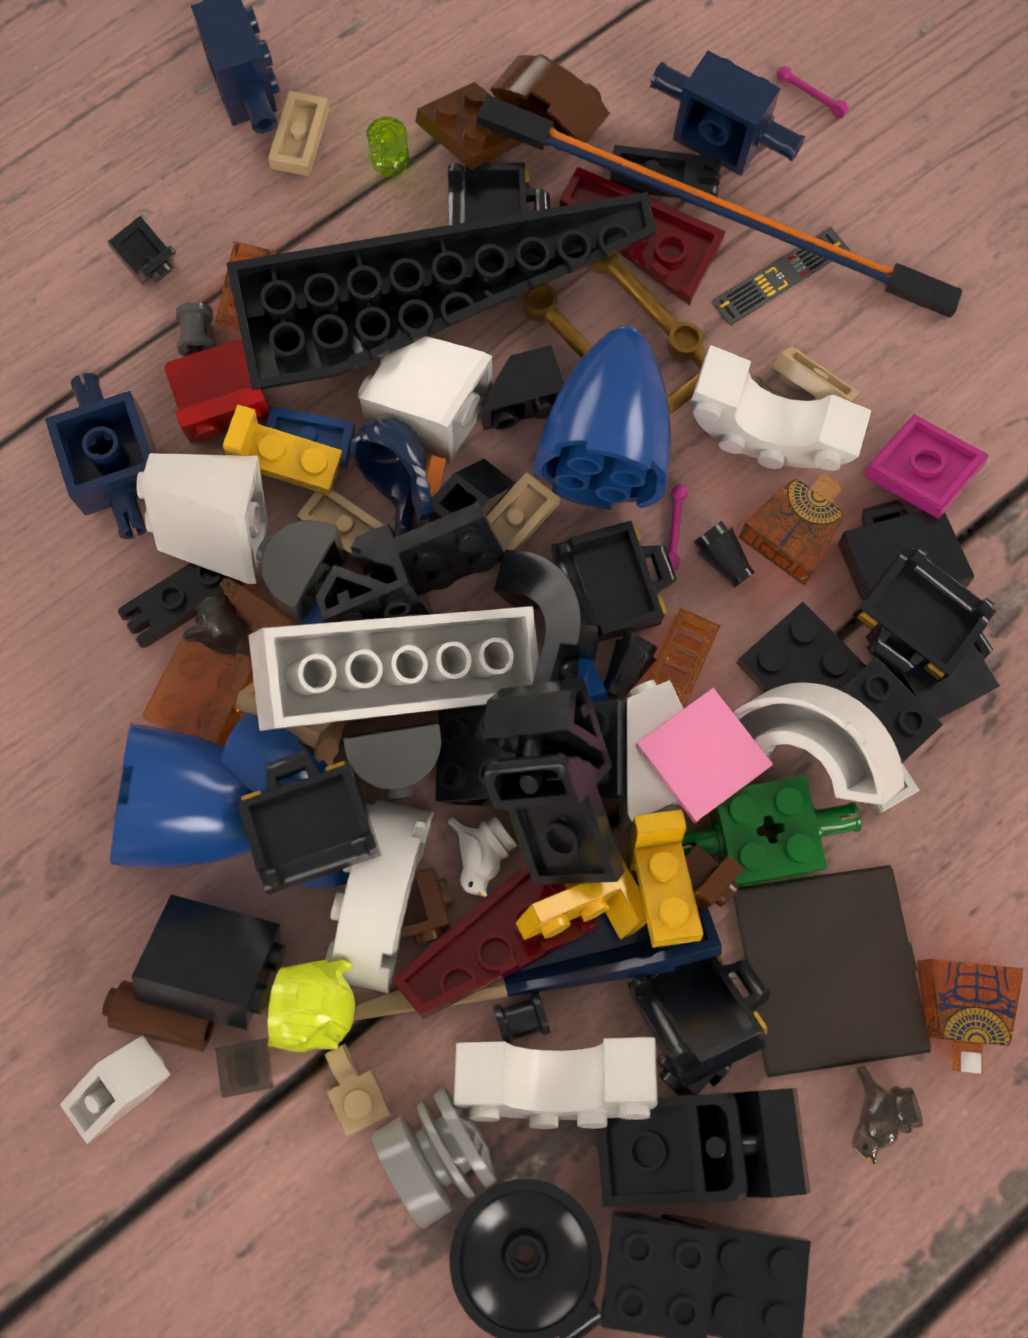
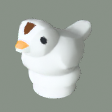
[447,816,517,897]

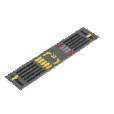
[711,227,851,325]

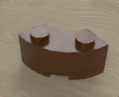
[490,54,610,151]

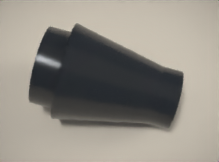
[694,521,755,588]
[603,631,657,701]

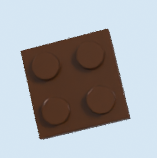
[415,82,523,170]

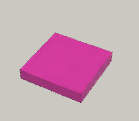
[864,414,989,519]

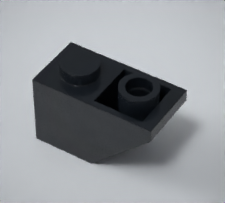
[481,345,564,430]
[428,459,516,523]

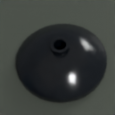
[449,1179,602,1338]

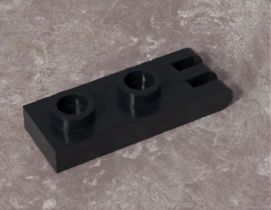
[610,145,722,198]
[118,563,244,648]

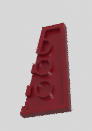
[559,167,726,306]
[391,864,598,1019]

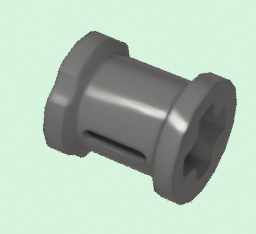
[176,303,216,356]

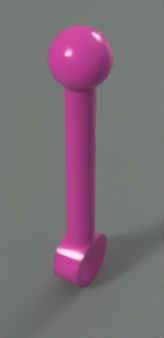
[777,66,849,118]
[668,484,688,571]

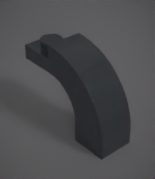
[493,549,598,684]

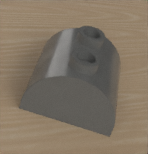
[256,520,348,626]
[343,722,441,799]

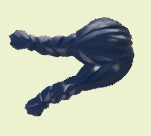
[350,418,434,536]

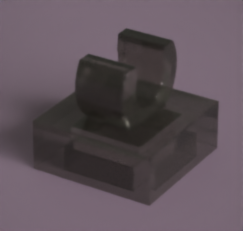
[215,1038,274,1098]

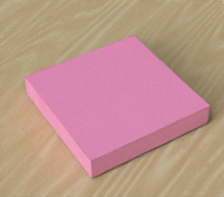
[635,688,773,823]

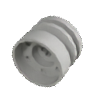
[371,1087,497,1229]

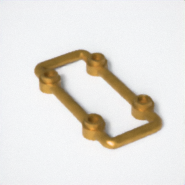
[522,251,707,415]

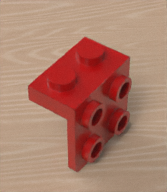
[164,339,270,444]

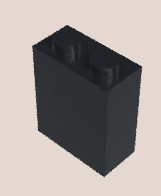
[132,894,286,1031]

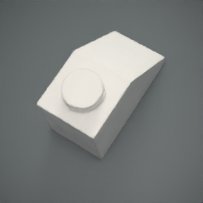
[60,1035,171,1144]

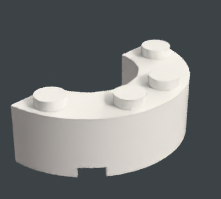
[691,345,871,471]
[733,683,904,805]
[325,799,434,994]
[454,1037,657,1129]

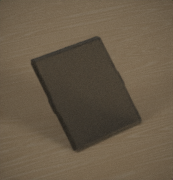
[733,865,931,1078]

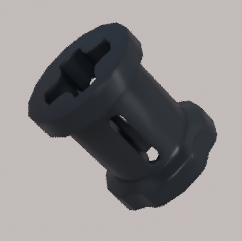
[493,992,551,1045]

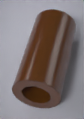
[102,980,216,1052]

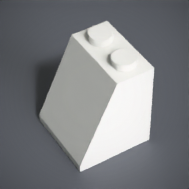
[358,336,493,463]
[137,453,269,584]
[619,680,684,833]

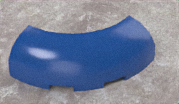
[221,713,350,888]

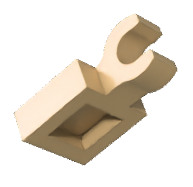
[325,1043,391,1137]

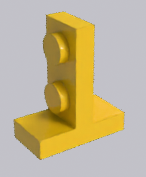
[223,404,343,496]
[625,809,703,948]
[516,854,647,940]

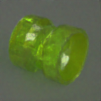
[367,116,410,176]

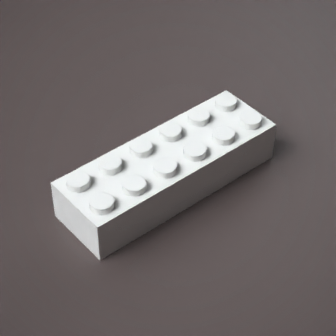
[249,606,539,731]

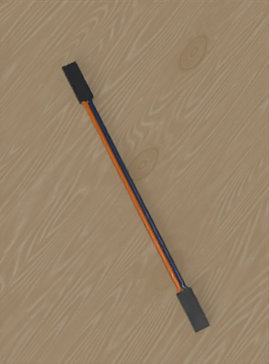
[476,95,963,318]

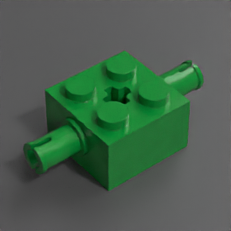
[681,775,862,887]

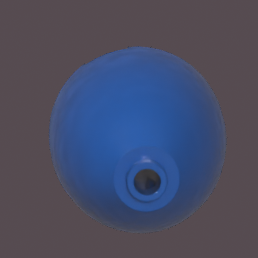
[533,326,671,510]
[110,723,253,868]

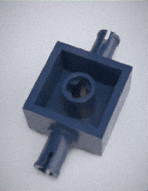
[190,0,280,133]
[650,50,805,176]
[45,373,157,539]

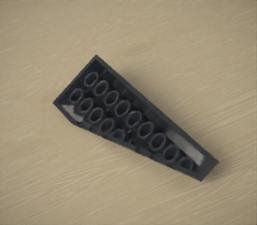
[226,192,656,390]

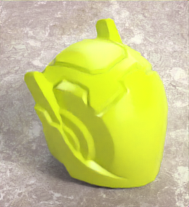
[267,959,355,1052]

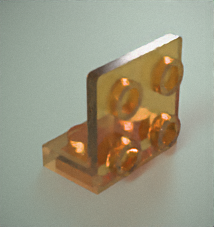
[143,638,254,746]

